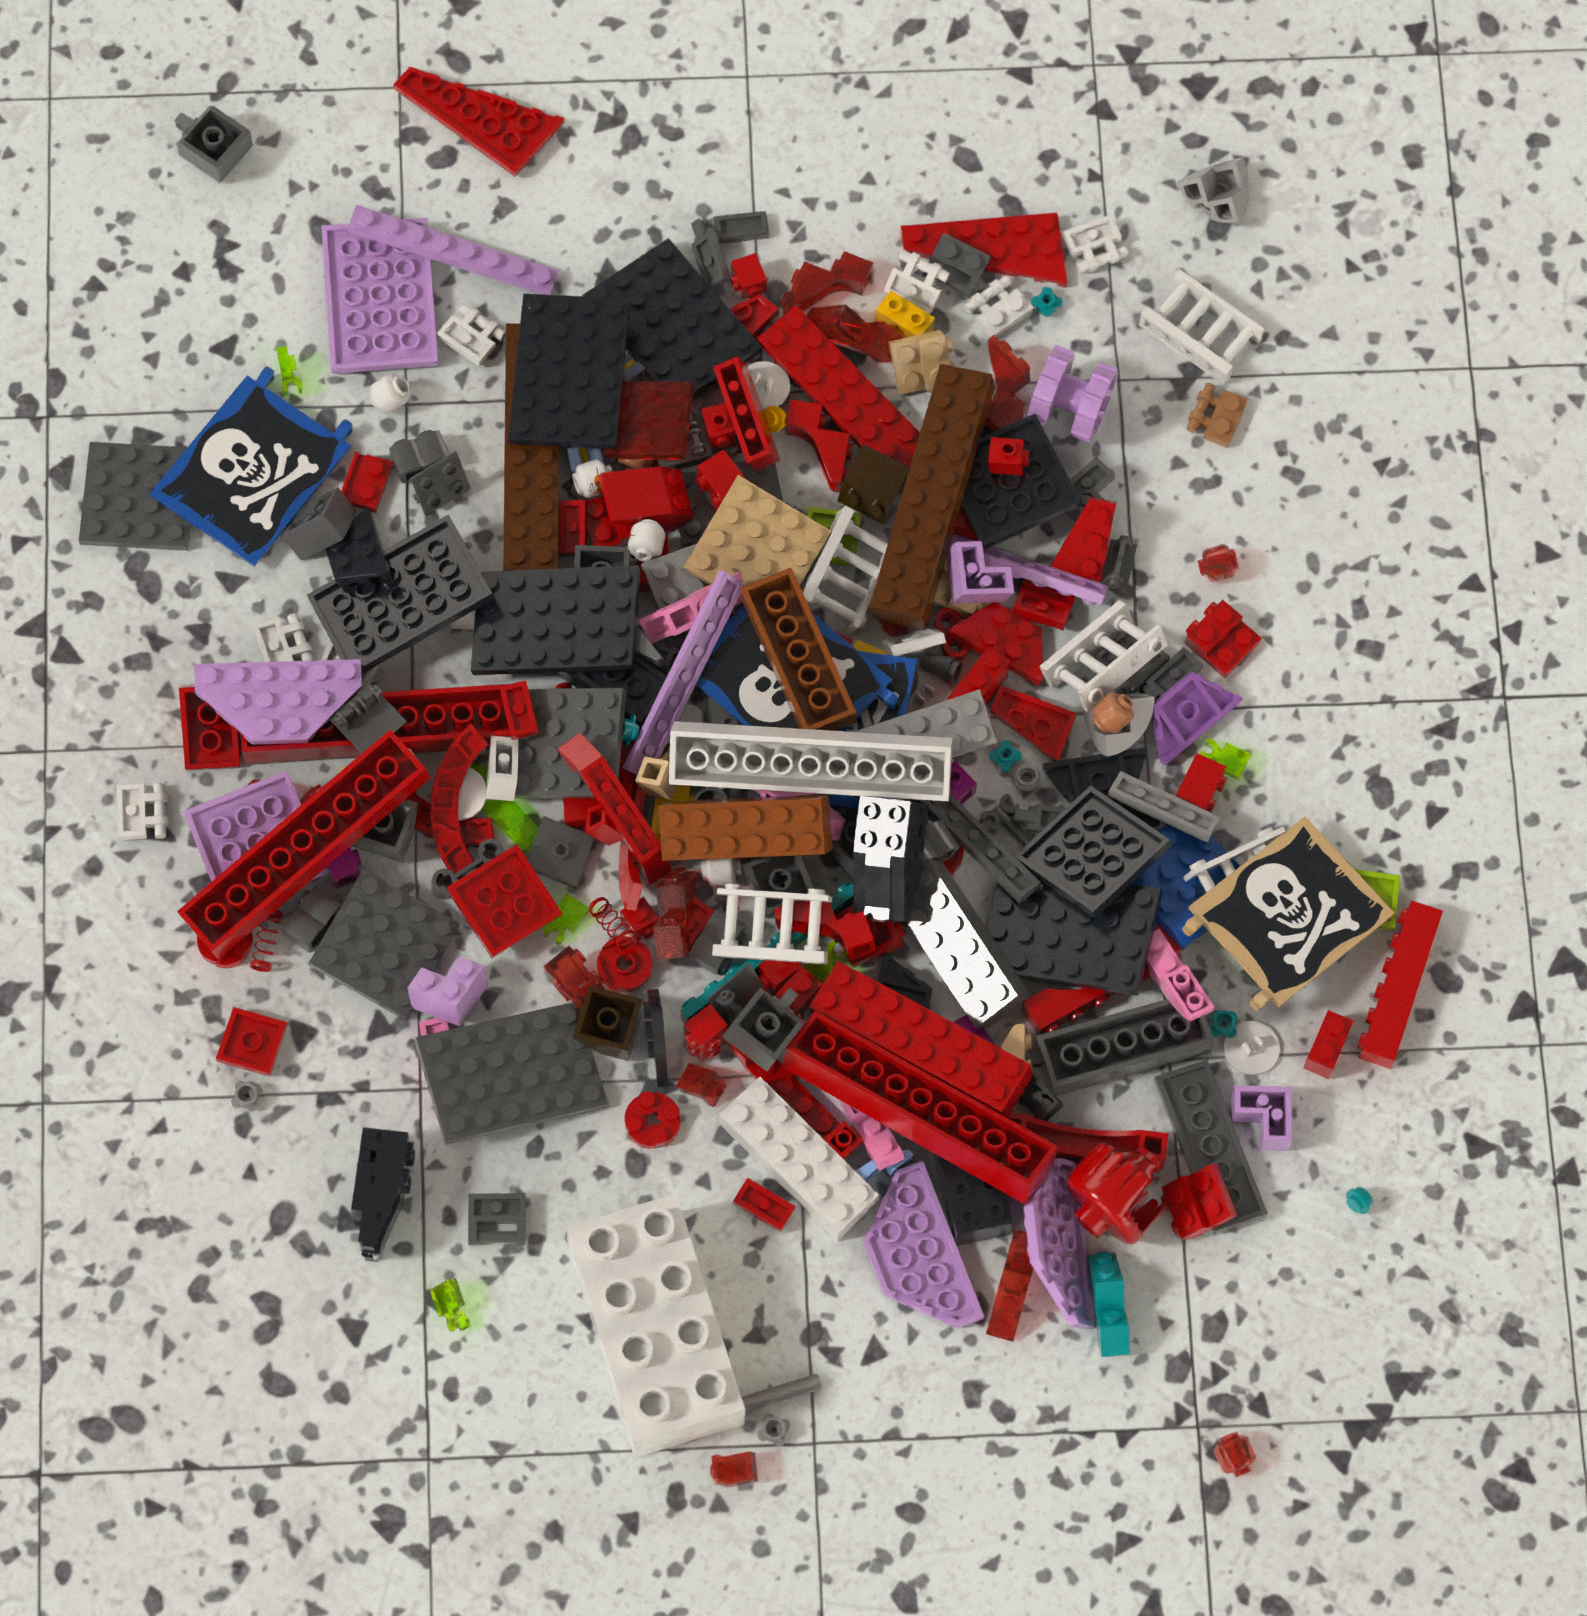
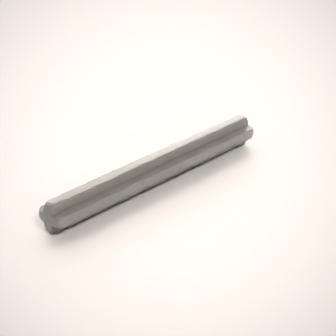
[741,1374,822,1413]

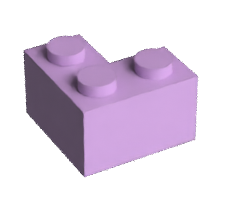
[946,541,1014,604]
[408,956,488,1026]
[1231,1085,1292,1151]

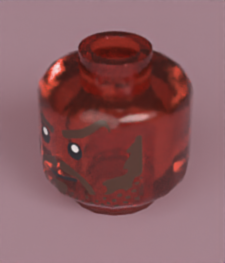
[1198,544,1239,582]
[1214,1432,1256,1477]

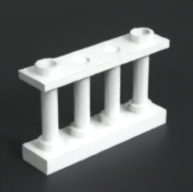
[1139,269,1264,385]
[801,506,888,635]
[1039,600,1168,712]
[1183,827,1285,893]
[712,884,832,964]

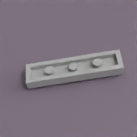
[1108,771,1220,843]

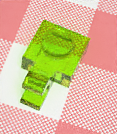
[276,346,303,396]
[430,1278,470,1332]

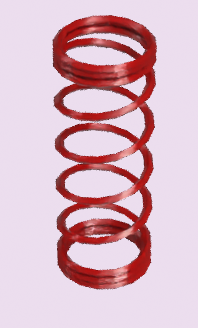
[589,897,637,950]
[249,909,283,972]

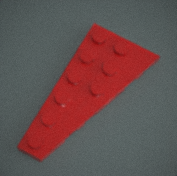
[393,66,565,177]
[900,212,1067,288]

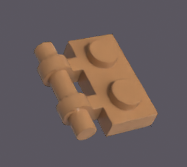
[1186,383,1248,448]

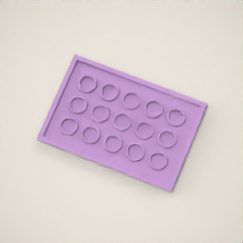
[321,218,439,374]

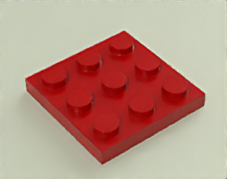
[446,844,563,959]

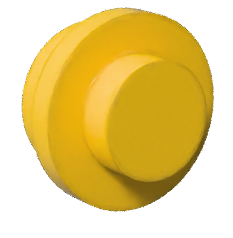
[764,406,787,433]

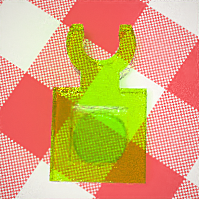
[1200,739,1251,780]
[543,893,589,945]
[803,940,847,984]

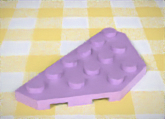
[194,659,362,745]
[1024,1158,1096,1330]
[863,1161,984,1329]

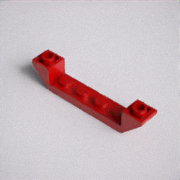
[557,733,672,886]
[726,1040,864,1159]

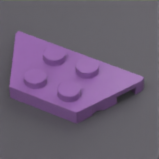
[1151,672,1243,765]

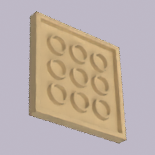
[682,475,831,605]

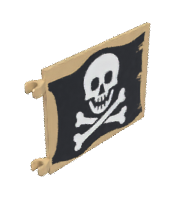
[1182,816,1395,1011]

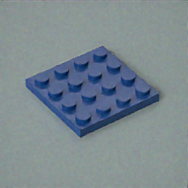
[1132,824,1240,950]

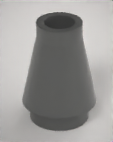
[920,652,962,683]

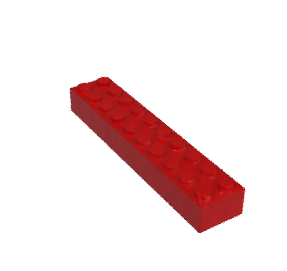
[241,684,511,764]
[177,729,431,960]
[782,1011,1058,1204]

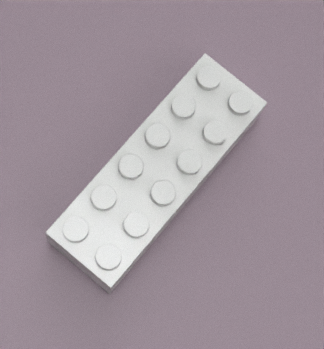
[719,1077,879,1242]

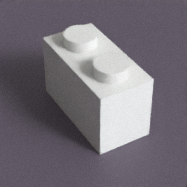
[486,736,518,801]

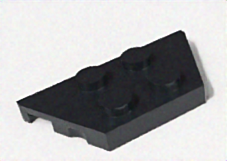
[326,507,392,586]
[1042,747,1147,805]
[877,952,933,1009]
[643,989,669,1087]

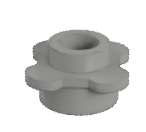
[231,1081,262,1111]
[758,1414,790,1447]

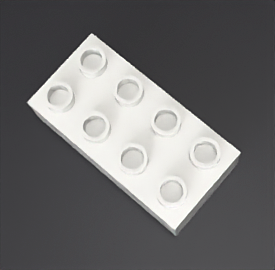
[566,1194,745,1458]

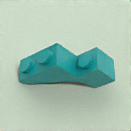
[1087,1252,1130,1357]

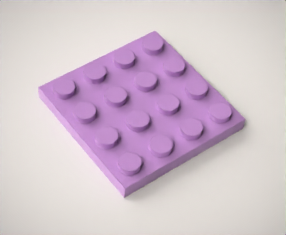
[183,770,329,882]

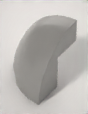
[1177,157,1248,223]
[1083,693,1154,757]

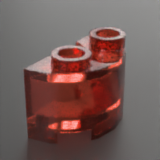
[543,946,605,1009]

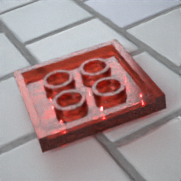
[604,381,694,460]

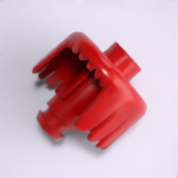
[1065,1143,1165,1245]

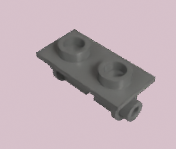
[1101,535,1137,594]

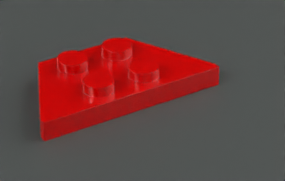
[947,602,1043,686]

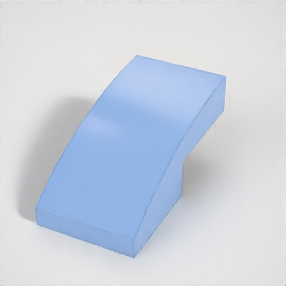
[856,1150,913,1183]

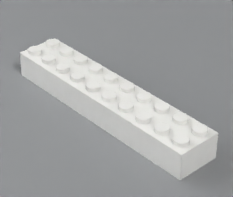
[669,721,953,801]

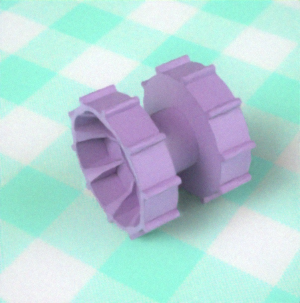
[1027,345,1119,443]

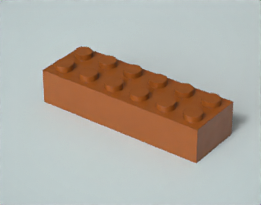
[740,568,856,731]
[658,794,833,861]

